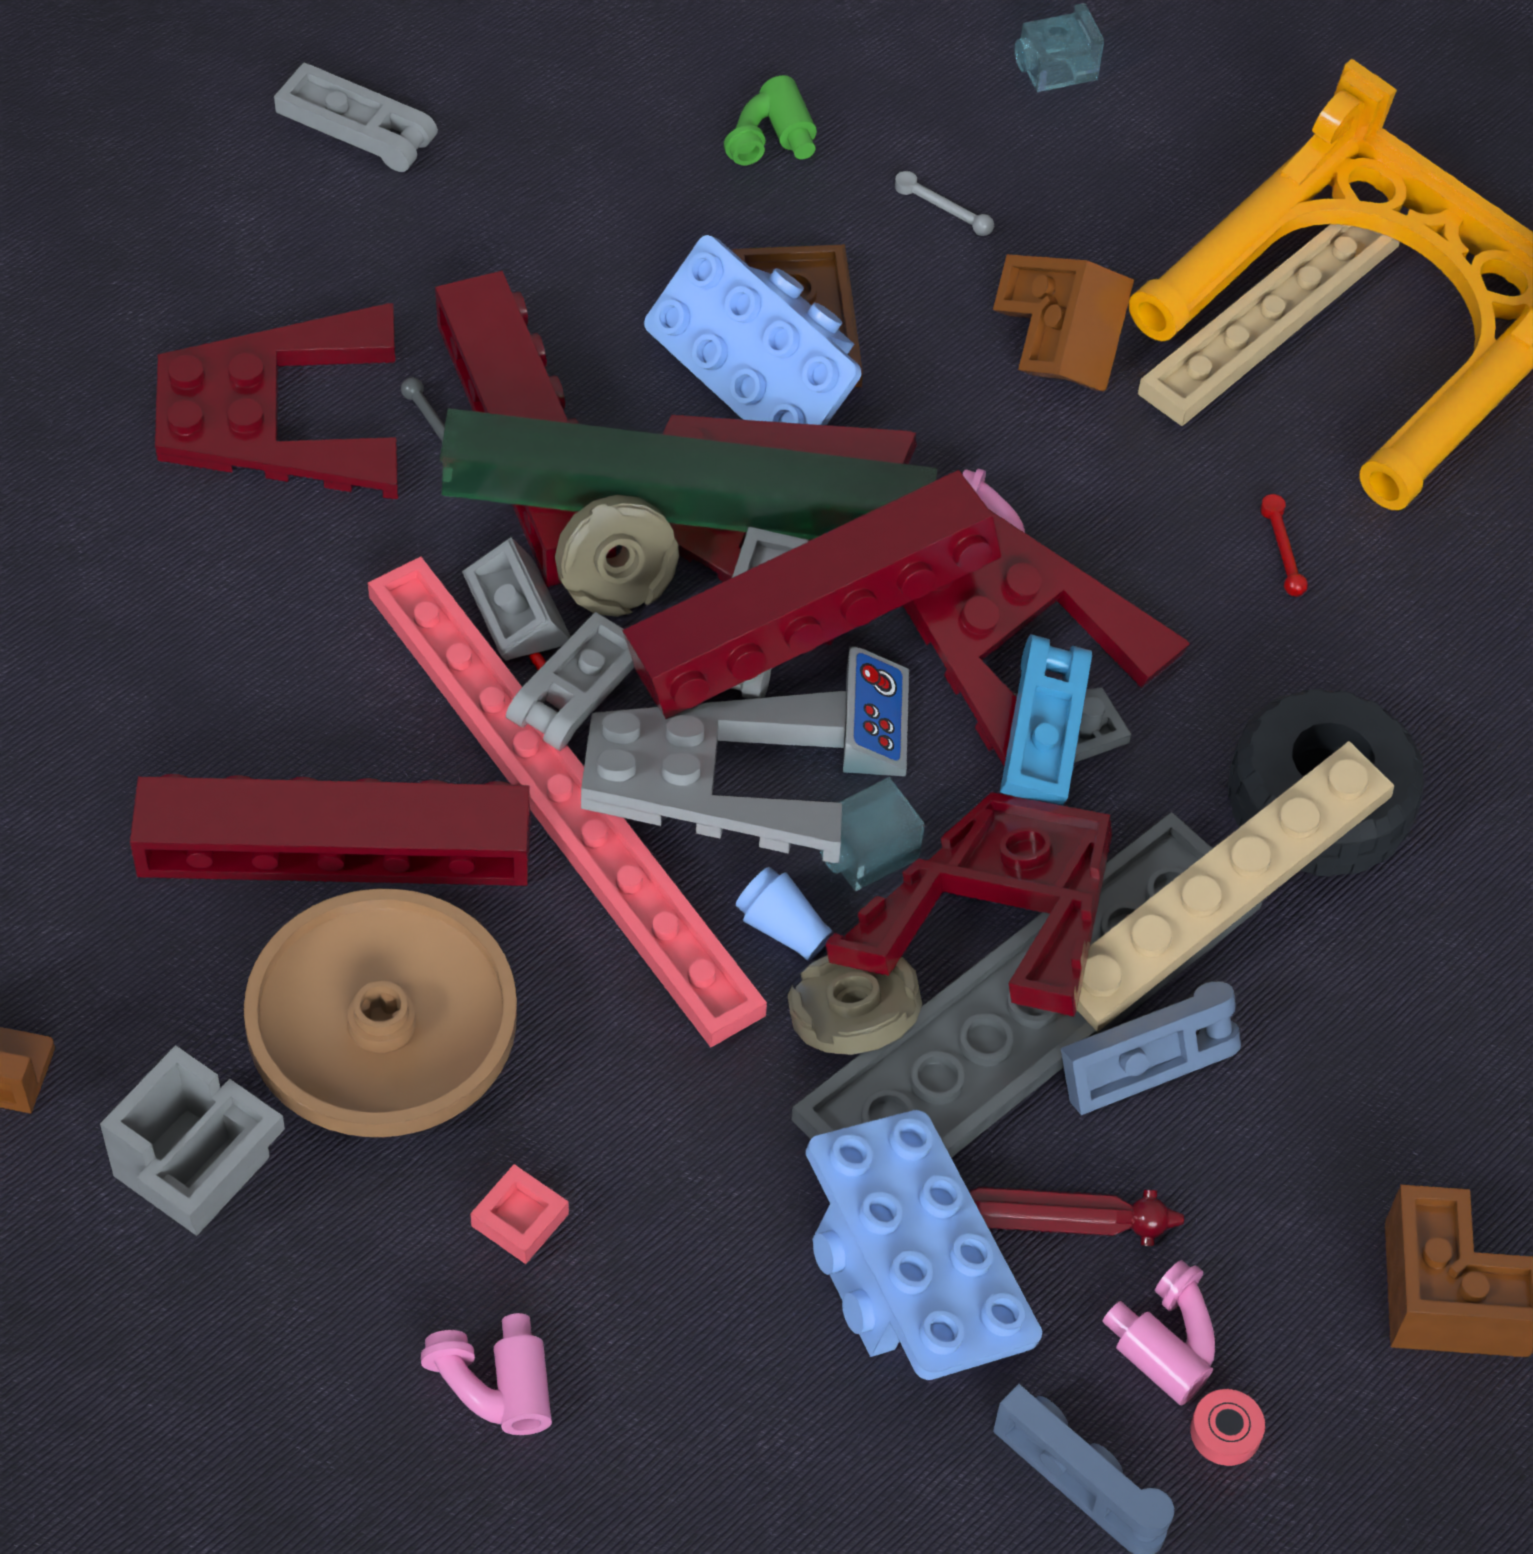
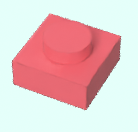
[471,1164,569,1264]

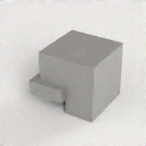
[100,1045,285,1236]

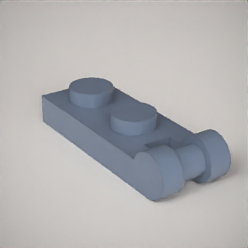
[1061,982,1241,1115]
[993,1384,1174,1554]

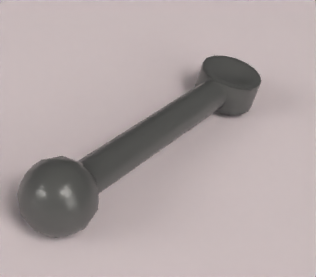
[401,377,470,470]

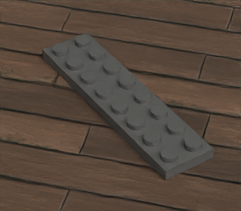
[791,812,1263,1158]

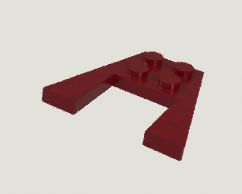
[155,303,398,499]
[634,415,917,645]
[903,509,1190,766]
[826,792,1112,1017]

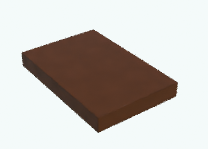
[732,244,863,387]

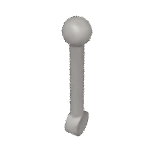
[895,171,994,236]

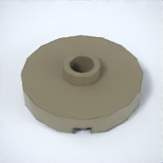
[555,495,679,617]
[788,955,922,1055]

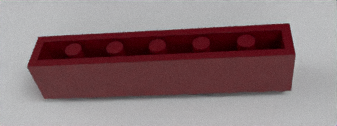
[435,271,616,587]
[622,470,1001,719]
[130,774,531,886]

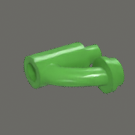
[724,75,817,166]

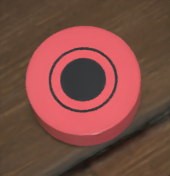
[1190,1389,1265,1466]

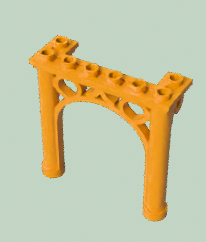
[1129,59,1533,510]

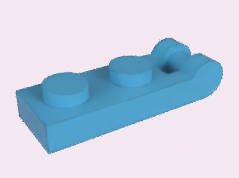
[1000,634,1092,806]

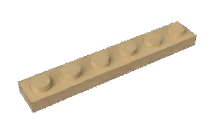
[1138,224,1400,426]
[1077,741,1394,1032]

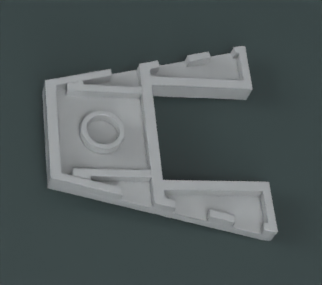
[581,691,847,863]

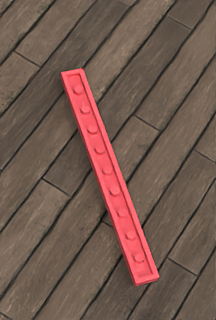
[368,557,767,1047]

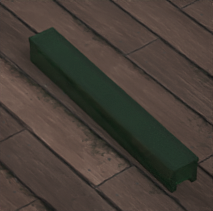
[440,408,937,540]

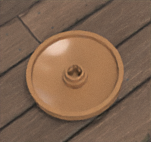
[244,889,517,1137]

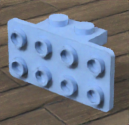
[644,235,861,425]
[806,1110,1042,1380]

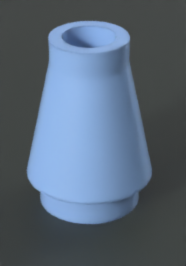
[736,867,834,961]

